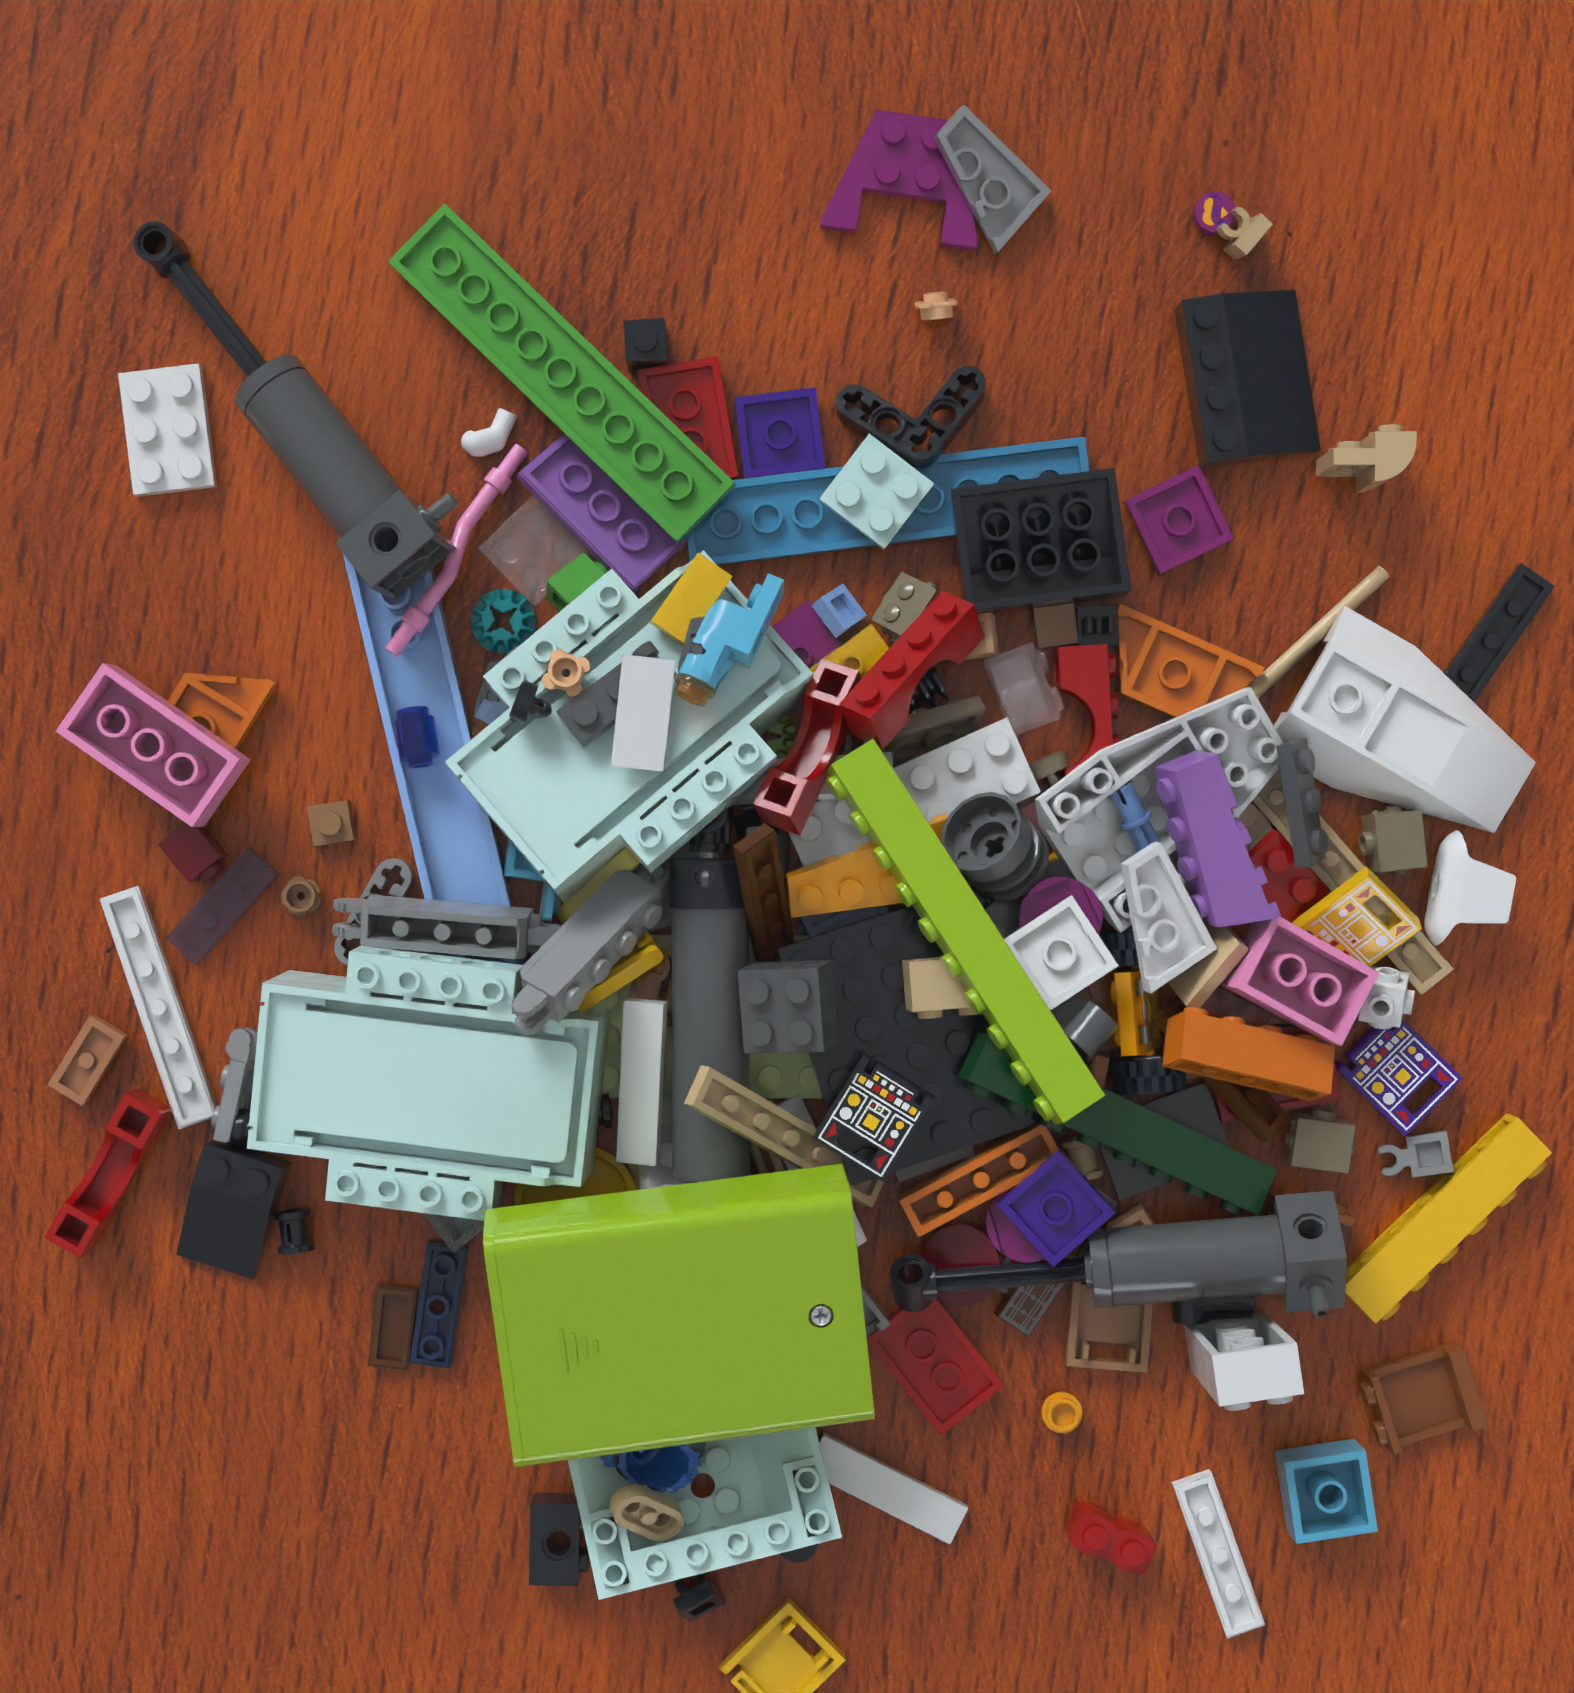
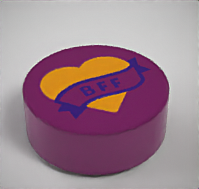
[1193,191,1235,235]

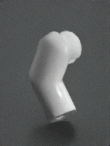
[461,408,517,457]

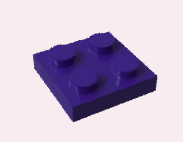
[735,387,826,478]
[997,1148,1116,1267]

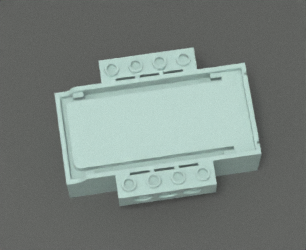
[445,550,813,903]
[247,945,611,1221]

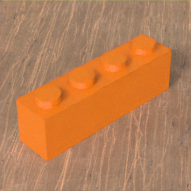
[1162,1007,1335,1101]
[897,1124,1058,1237]

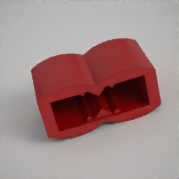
[1065,1501,1157,1574]

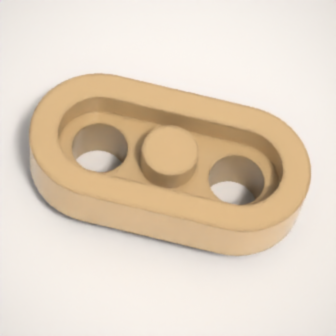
[610,1484,684,1541]

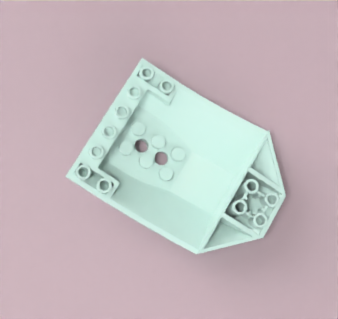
[568,1427,842,1600]

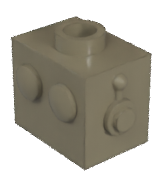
[871,572,940,643]
[1358,805,1428,876]
[1284,1107,1356,1173]

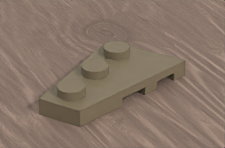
[862,695,986,768]

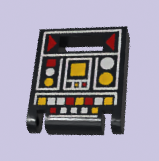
[812,1052,935,1182]

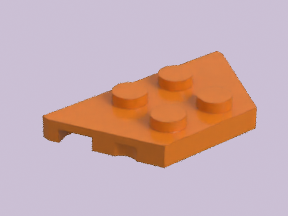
[1118,604,1265,718]
[168,673,277,750]

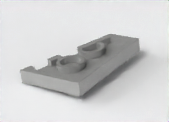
[933,105,1051,253]

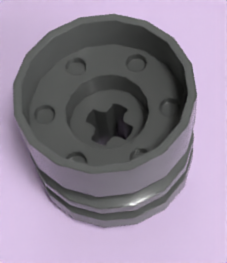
[941,792,1049,902]

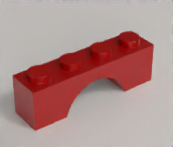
[839,590,984,750]
[1054,644,1120,779]
[753,658,862,836]
[44,1089,172,1258]

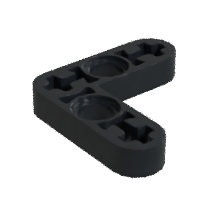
[836,366,986,468]

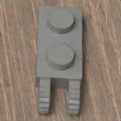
[211,1027,258,1143]

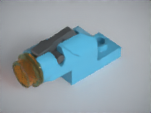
[674,573,784,707]

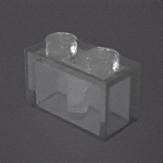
[983,642,1064,736]

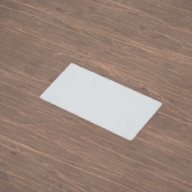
[611,654,675,772]

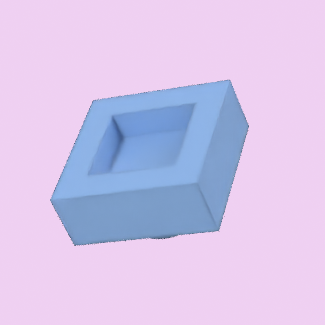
[811,584,867,638]

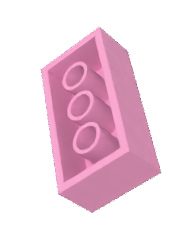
[56,663,251,827]

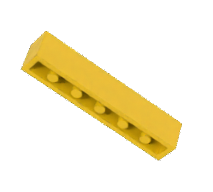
[1345,1113,1552,1324]

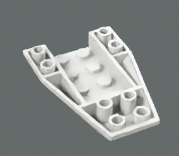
[1274,606,1536,833]
[1035,687,1283,933]

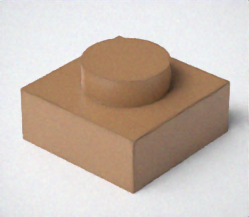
[307,800,356,847]

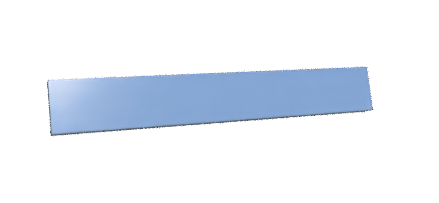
[338,535,527,965]

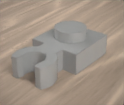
[1378,1130,1454,1178]

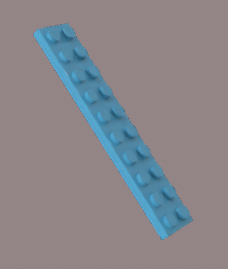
[687,437,1089,566]

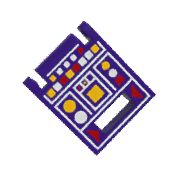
[1335,1019,1463,1136]

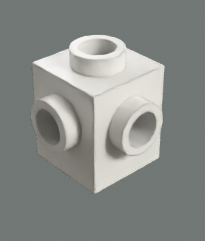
[1358,966,1415,1029]

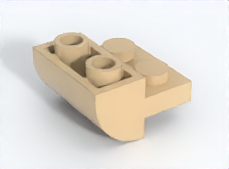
[1316,424,1417,493]

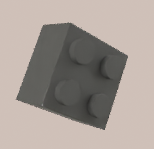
[737,960,839,1053]

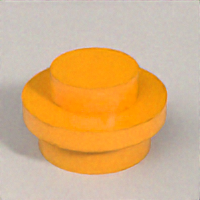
[1041,1392,1083,1433]

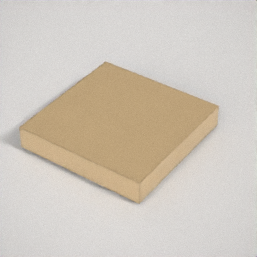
[1167,924,1249,1008]

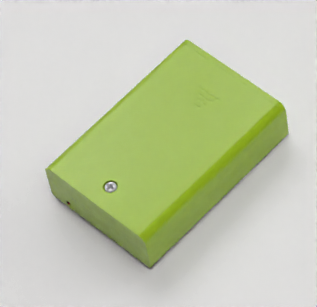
[483,1164,875,1467]

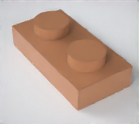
[47,1014,129,1106]

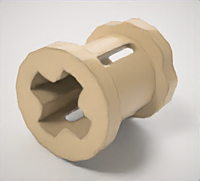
[1060,1136,1104,1180]

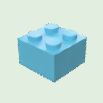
[1275,1439,1378,1544]

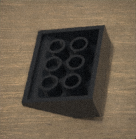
[1174,290,1321,469]
[951,468,1131,614]

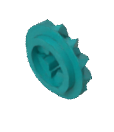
[471,589,536,654]

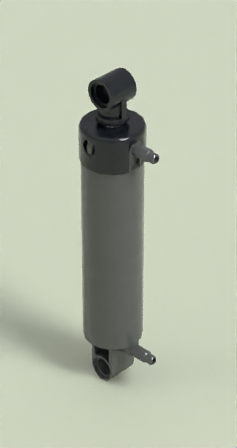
[669,805,785,1183]

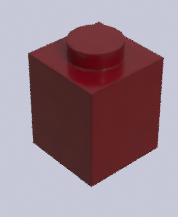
[158,822,229,883]

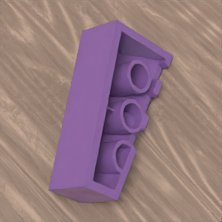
[1154,750,1281,928]

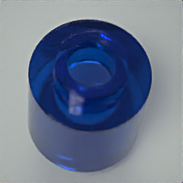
[393,706,440,768]

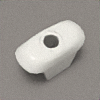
[1424,830,1516,946]

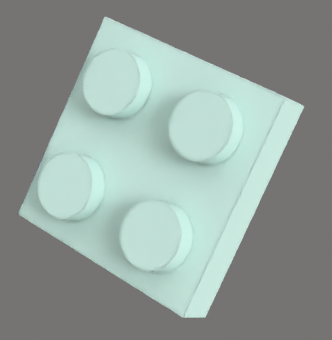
[819,434,934,550]

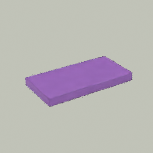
[517,434,688,592]

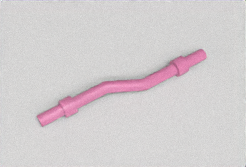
[385,444,528,658]

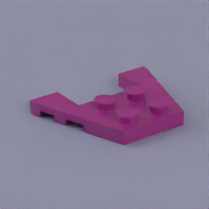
[820,110,978,251]

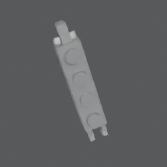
[511,865,669,1036]
[332,895,562,959]

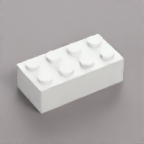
[1184,1311,1304,1411]

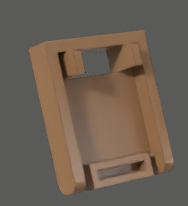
[1064,1282,1153,1373]

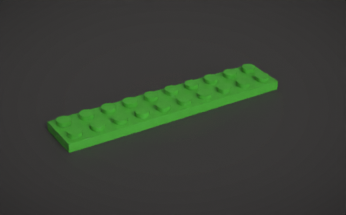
[388,203,736,544]

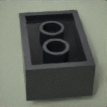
[176,1139,292,1279]

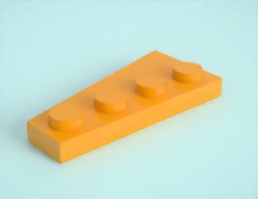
[785,813,948,918]

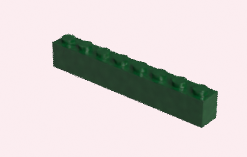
[958,1031,1278,1217]

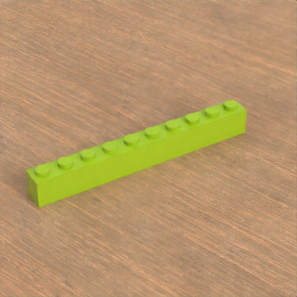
[826,739,1105,1125]

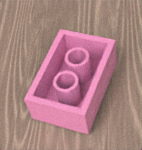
[1220,917,1379,1046]

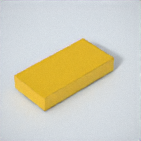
[650,552,733,646]

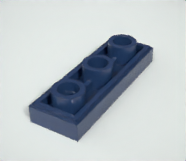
[410,1240,469,1369]

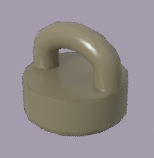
[1029,750,1070,787]

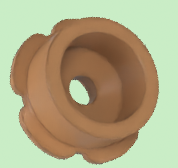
[281,876,321,916]

